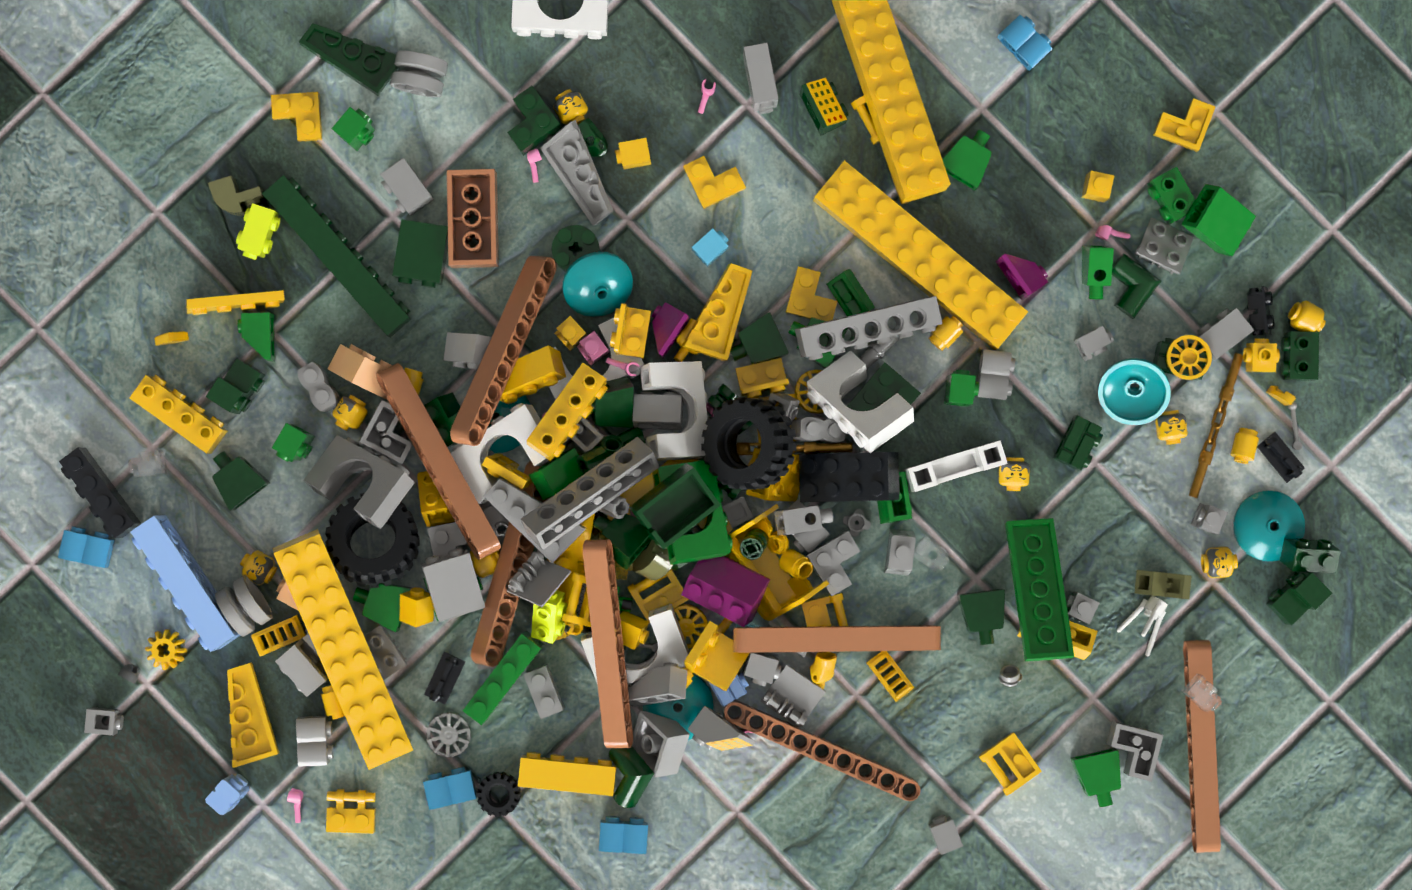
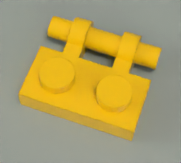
[326,789,376,834]

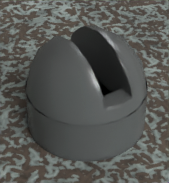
[118,664,140,684]

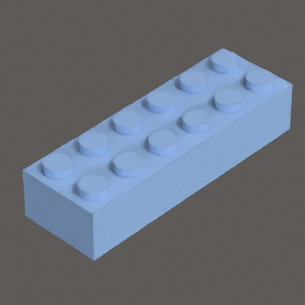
[130,515,241,652]

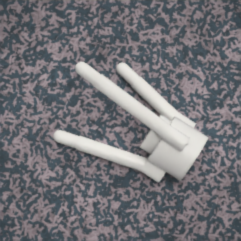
[1117,595,1168,657]

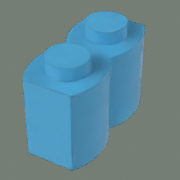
[997,15,1053,71]
[58,526,115,568]
[423,766,477,810]
[599,816,648,854]

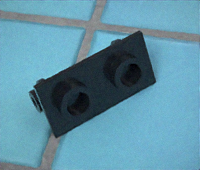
[1247,286,1275,336]
[1257,432,1305,483]
[424,652,466,705]

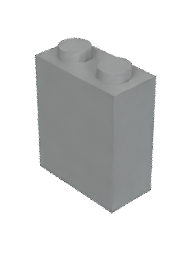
[743,43,778,114]
[421,548,485,622]

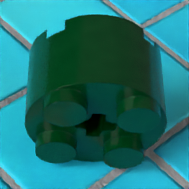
[552,225,601,272]

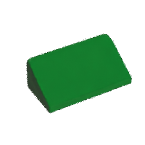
[826,269,875,316]

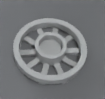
[426,712,471,757]

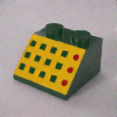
[799,78,848,136]

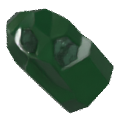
[578,118,608,157]

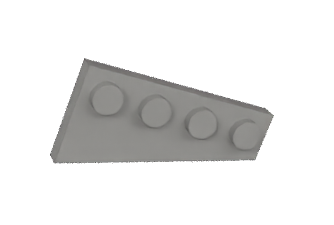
[540,120,613,226]
[484,478,586,563]

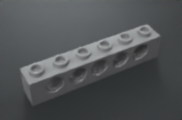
[795,296,942,361]
[521,437,659,550]

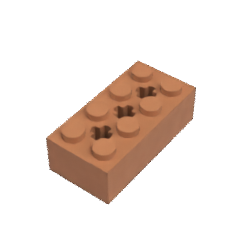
[447,169,499,268]

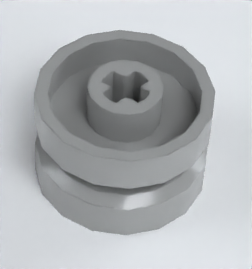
[390,51,448,97]
[215,575,273,637]

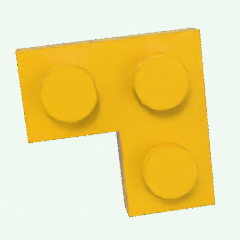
[271,92,322,142]
[1153,98,1215,152]
[683,156,746,209]
[786,266,838,321]
[482,453,532,489]

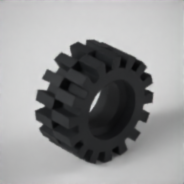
[476,772,521,817]

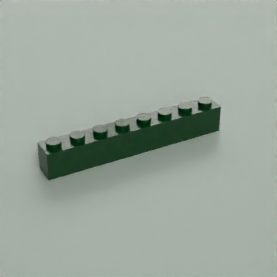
[262,175,411,338]

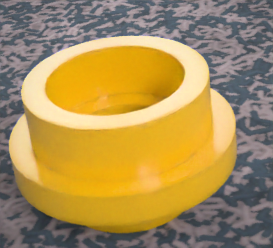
[767,531,789,555]

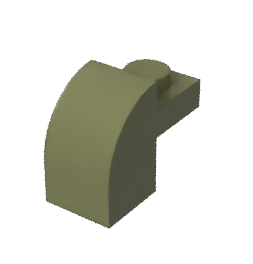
[208,176,266,216]
[628,539,673,580]
[1134,570,1192,599]

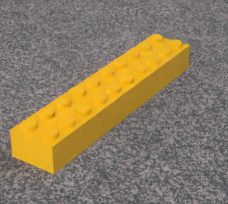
[831,0,951,204]
[813,160,1028,350]
[272,529,413,770]

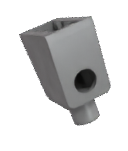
[774,505,833,535]
[884,528,916,576]

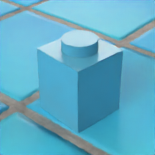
[692,228,729,267]

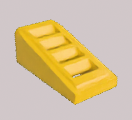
[251,615,306,657]
[866,651,915,702]

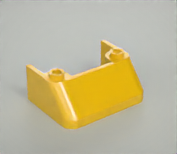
[726,504,829,621]

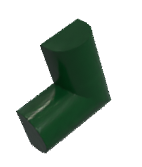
[1112,253,1161,319]
[608,746,654,808]

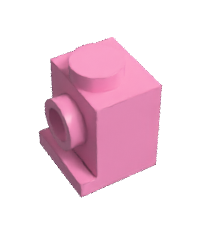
[577,331,609,366]

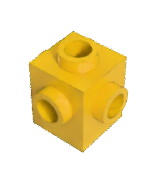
[1243,338,1280,372]

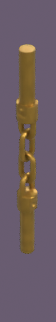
[1188,353,1243,498]
[736,442,853,455]

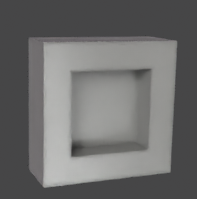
[722,496,753,528]

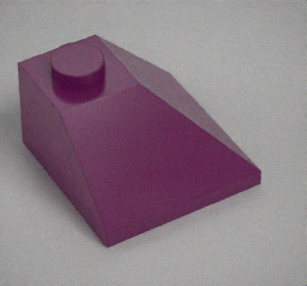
[995,254,1048,300]
[651,302,689,359]

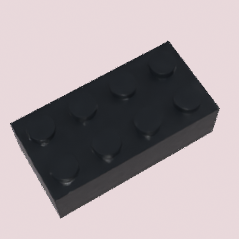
[799,452,900,502]

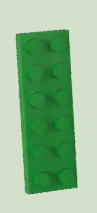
[1005,518,1074,662]

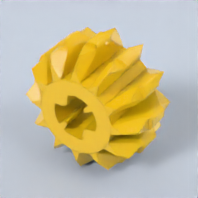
[145,629,187,670]

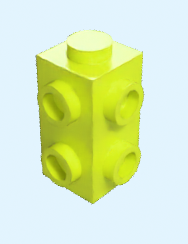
[236,203,280,260]
[531,590,567,644]

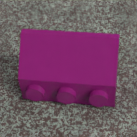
[681,556,770,627]

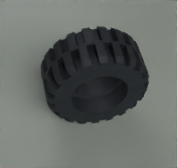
[701,397,797,490]
[325,493,420,588]

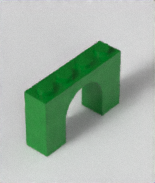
[652,460,733,565]
[463,631,545,726]

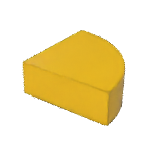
[154,331,189,346]
[1266,385,1296,406]

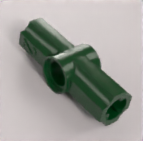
[576,427,646,474]

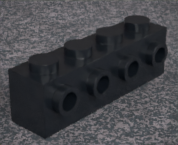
[59,447,141,538]

